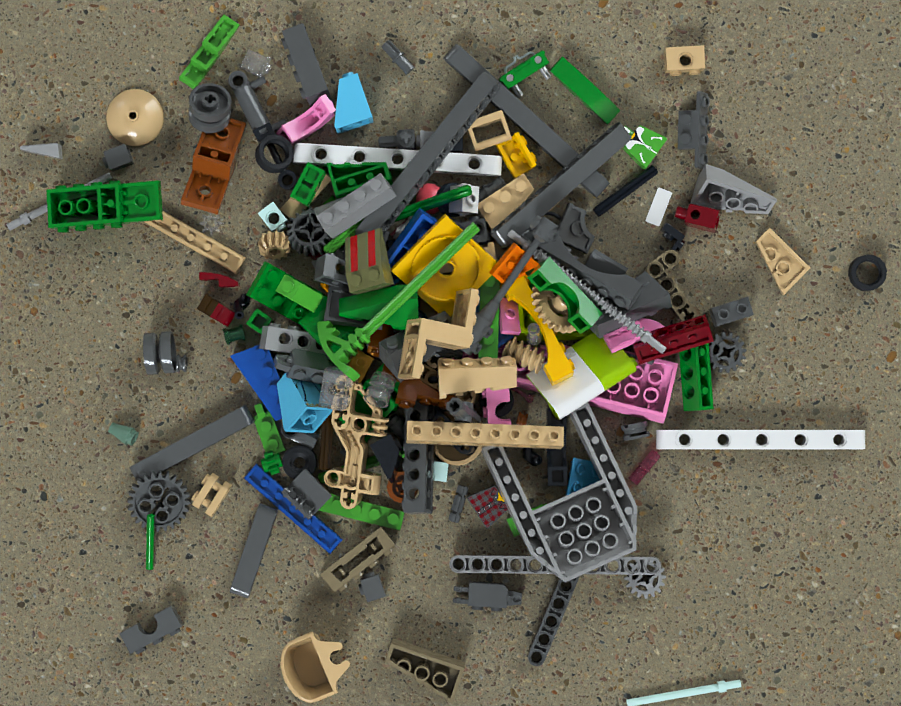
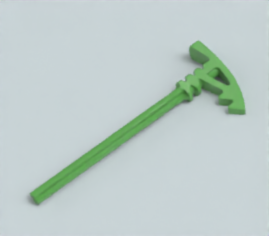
[317,222,480,382]

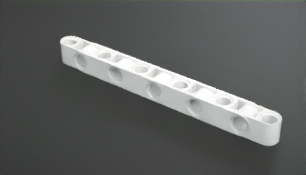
[293,143,502,177]
[656,430,865,449]

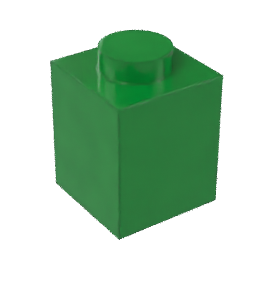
[246,308,274,334]

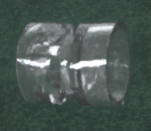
[364,371,396,408]

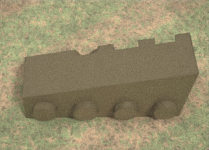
[385,638,465,704]

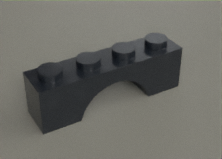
[546,408,568,486]

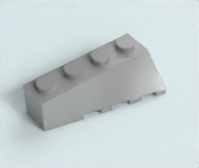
[314,173,397,239]

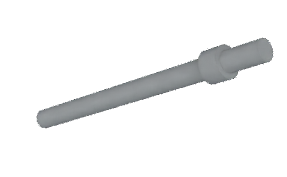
[6,172,113,231]

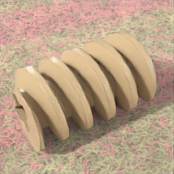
[502,337,545,374]

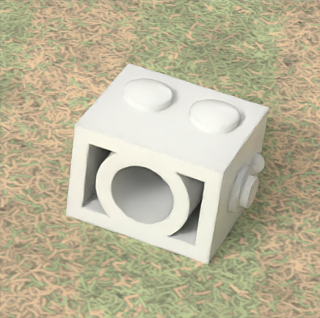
[449,183,479,217]

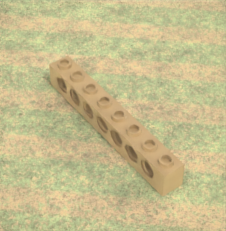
[406,421,564,449]

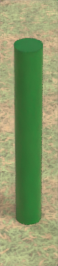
[146,514,155,570]

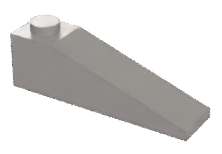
[690,164,777,214]

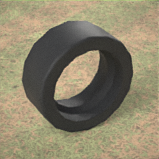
[255,134,294,174]
[848,254,887,291]

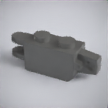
[274,348,340,385]
[453,581,522,611]

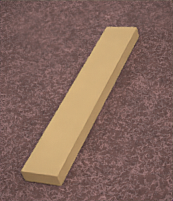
[145,210,246,274]

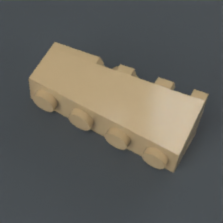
[438,356,517,399]

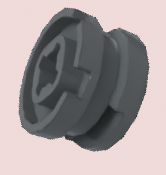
[621,421,650,441]

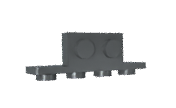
[677,91,710,169]

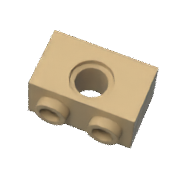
[664,45,705,76]

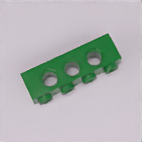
[679,343,714,411]

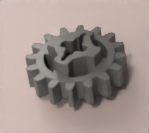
[709,332,747,373]

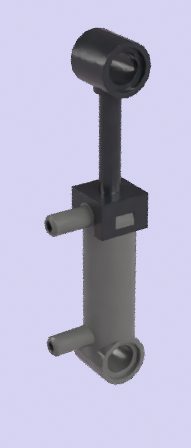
[228,71,298,191]

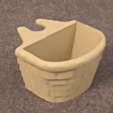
[280,631,350,703]

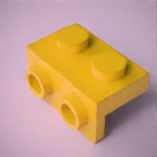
[496,132,537,179]

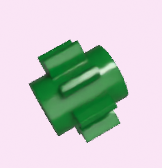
[260,450,283,475]

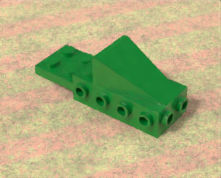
[46,180,163,233]

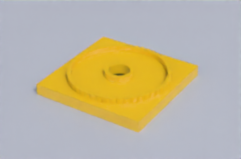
[391,214,498,317]

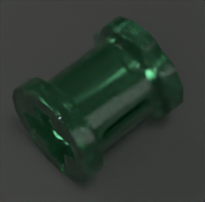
[223,324,246,345]

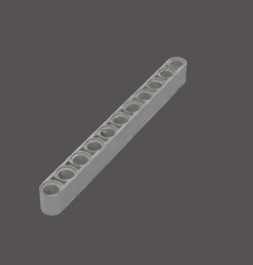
[449,555,662,575]

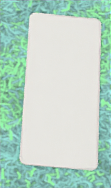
[645,187,672,226]

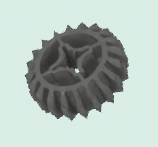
[286,206,332,257]

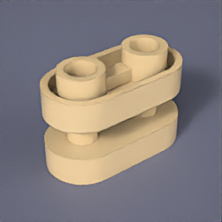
[191,473,232,517]

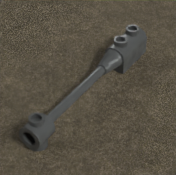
[460,216,560,356]

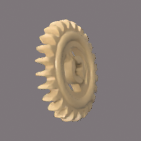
[531,286,577,334]

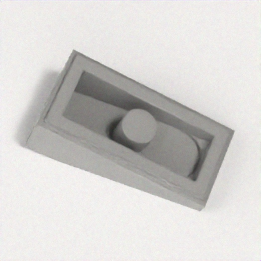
[20,143,63,160]

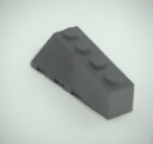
[379,311,452,383]

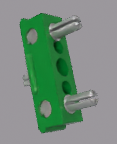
[498,51,551,98]

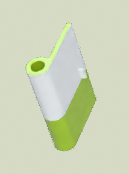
[526,333,638,420]

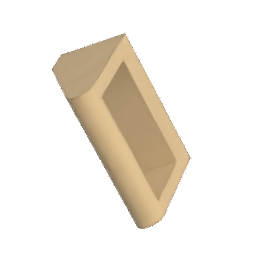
[467,110,512,152]

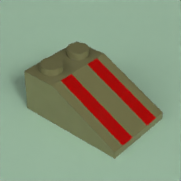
[345,228,394,294]

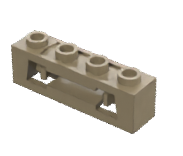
[320,526,396,592]

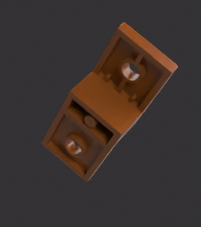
[181,118,246,214]

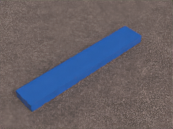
[244,463,343,554]

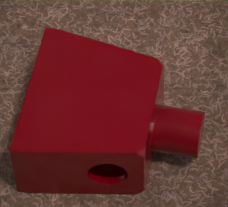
[675,204,721,234]

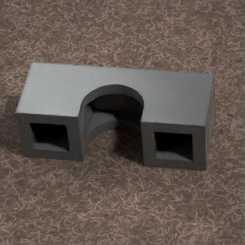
[119,605,184,654]

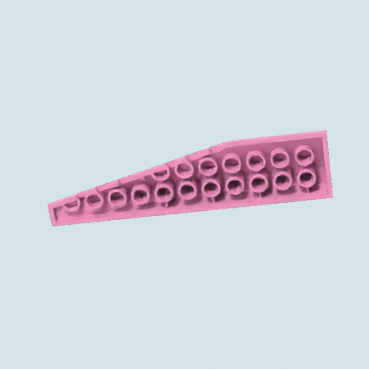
[444,345,678,423]

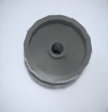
[188,83,232,133]
[143,331,176,375]

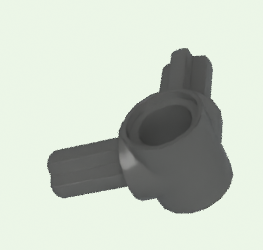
[378,129,416,150]

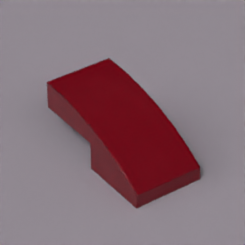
[199,272,240,288]

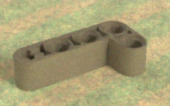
[645,250,698,322]

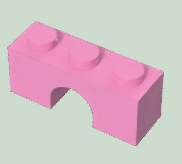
[481,388,511,425]

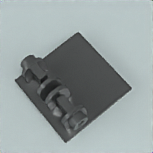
[282,468,332,520]

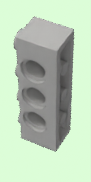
[259,323,330,360]

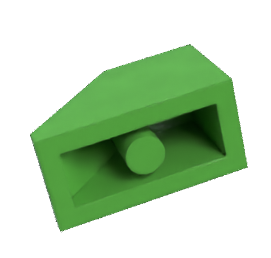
[276,274,324,313]

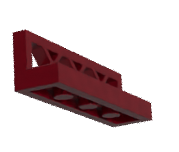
[633,314,714,364]

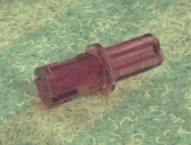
[628,450,660,486]

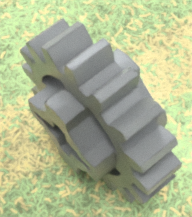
[624,556,666,599]

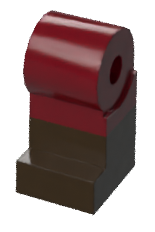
[197,294,235,327]

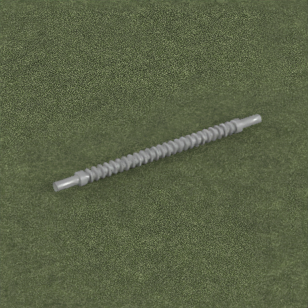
[507,229,666,354]

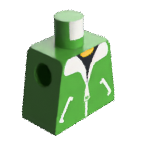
[623,125,667,170]

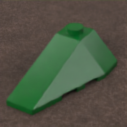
[339,285,418,330]

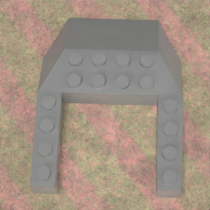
[482,402,637,583]

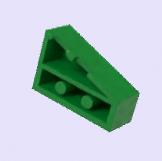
[326,162,393,199]

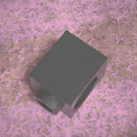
[102,144,134,172]

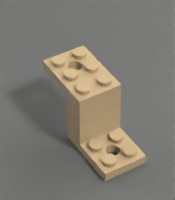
[398,288,480,380]

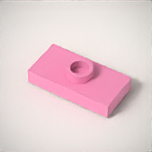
[499,298,521,336]
[603,320,642,353]

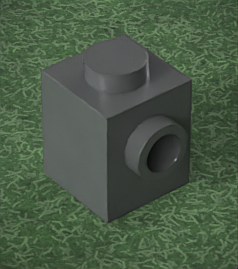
[358,571,386,603]

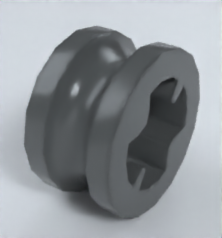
[176,355,188,372]

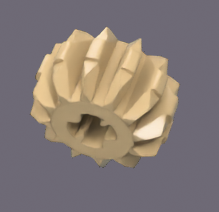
[258,230,291,261]

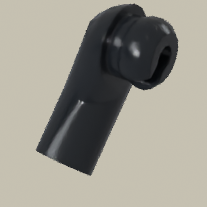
[523,448,542,466]

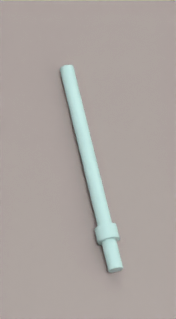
[626,680,741,706]

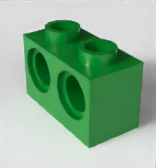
[290,162,326,207]

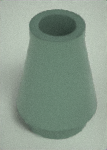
[108,422,139,446]

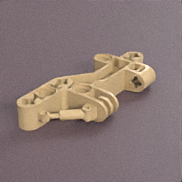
[324,374,389,509]

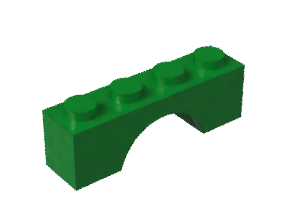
[527,257,602,334]

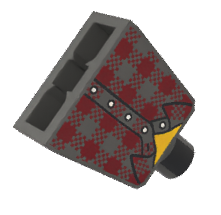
[466,485,508,529]

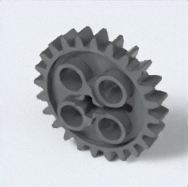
[127,470,190,532]

